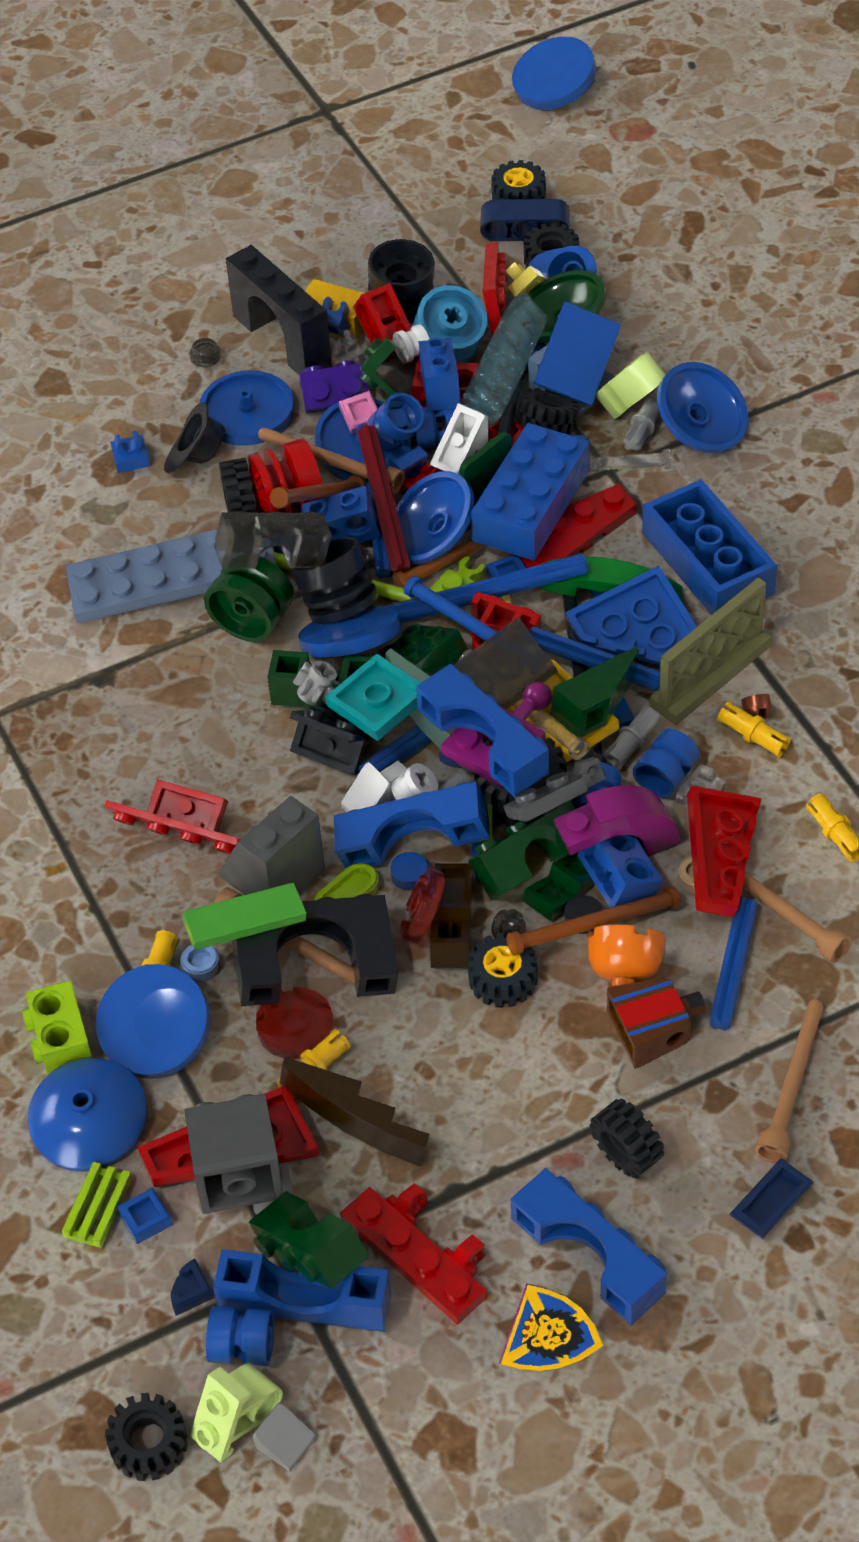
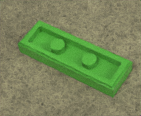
[182,882,307,950]

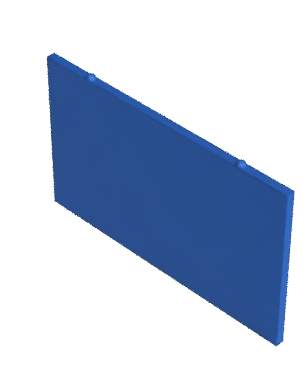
[533,301,621,407]

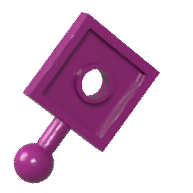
[441,682,552,788]

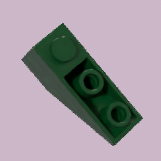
[550,647,639,738]

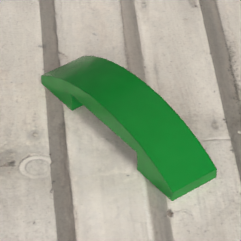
[541,556,683,600]

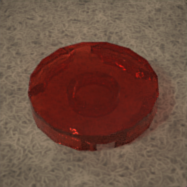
[399,868,445,944]
[256,987,334,1059]

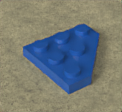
[565,566,697,666]

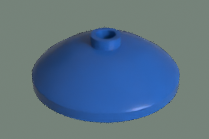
[657,362,748,454]
[396,471,474,564]
[27,1058,148,1172]

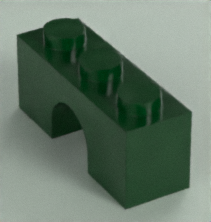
[267,650,372,708]
[467,800,575,900]
[249,1191,370,1289]

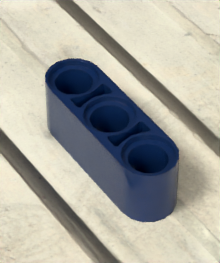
[480,199,570,241]

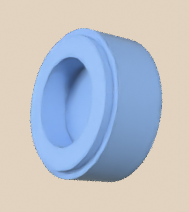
[180,945,220,982]

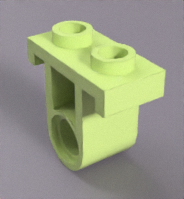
[595,351,666,420]
[190,1363,283,1462]

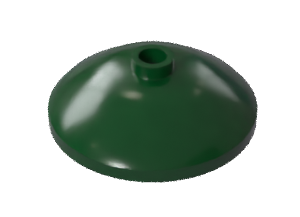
[515,270,606,342]

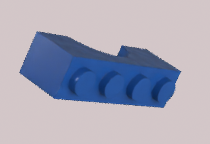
[416,664,549,797]
[334,781,490,869]
[511,1168,667,1325]
[213,1249,391,1332]

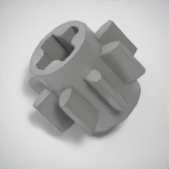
[293,661,341,706]

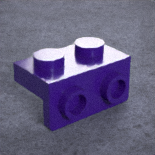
[299,360,368,413]

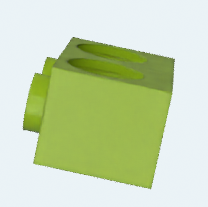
[22,980,92,1076]

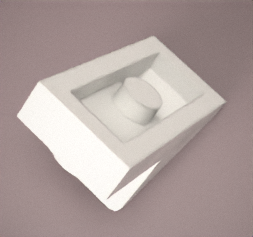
[430,403,488,475]
[341,761,407,812]

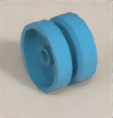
[413,285,488,363]

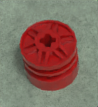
[247,438,325,522]

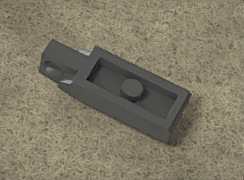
[503,757,606,822]

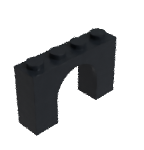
[225,244,332,375]
[232,894,399,1007]

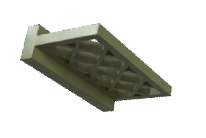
[649,577,772,725]

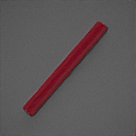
[357,424,411,573]

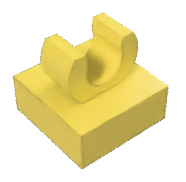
[506,262,546,300]

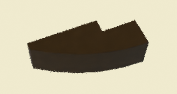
[430,863,473,968]

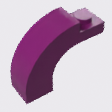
[553,785,681,857]

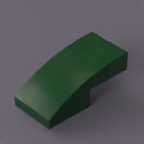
[522,852,595,921]

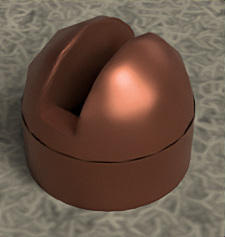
[741,694,772,720]

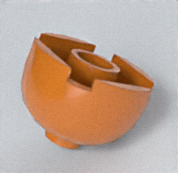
[587,925,666,986]

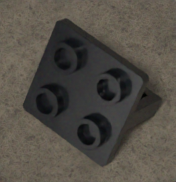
[289,704,374,775]

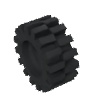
[523,223,580,269]
[516,388,579,435]
[219,457,257,522]
[589,1098,664,1178]
[105,1393,188,1481]

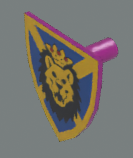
[499,1283,604,1371]

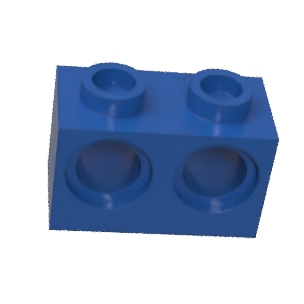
[418,337,460,412]
[302,485,382,546]
[578,835,663,908]

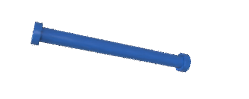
[404,576,550,678]

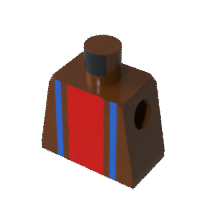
[607,978,706,1069]

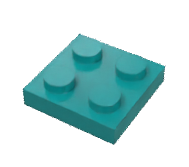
[325,654,420,741]

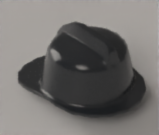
[164,403,225,474]

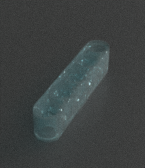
[461,293,548,427]

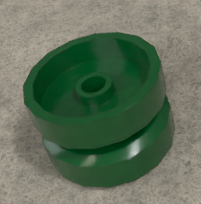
[204,553,294,642]

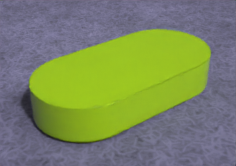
[314,863,379,900]

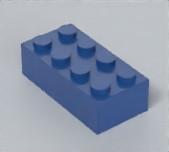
[471,423,590,561]
[642,479,777,615]

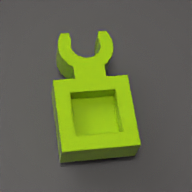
[430,556,485,609]

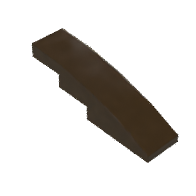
[280,1057,430,1166]

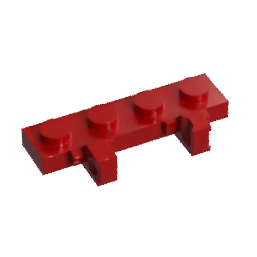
[340,1183,487,1325]

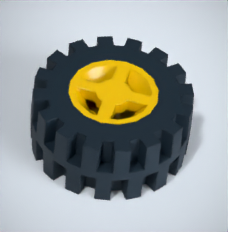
[491,160,546,200]
[468,933,538,1008]

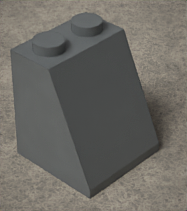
[219,795,325,895]
[184,1094,283,1214]

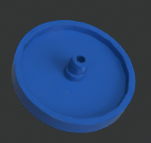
[512,37,597,110]
[200,370,294,446]
[315,399,411,480]
[298,606,401,658]
[96,964,211,1079]

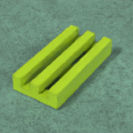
[62,1162,133,1248]

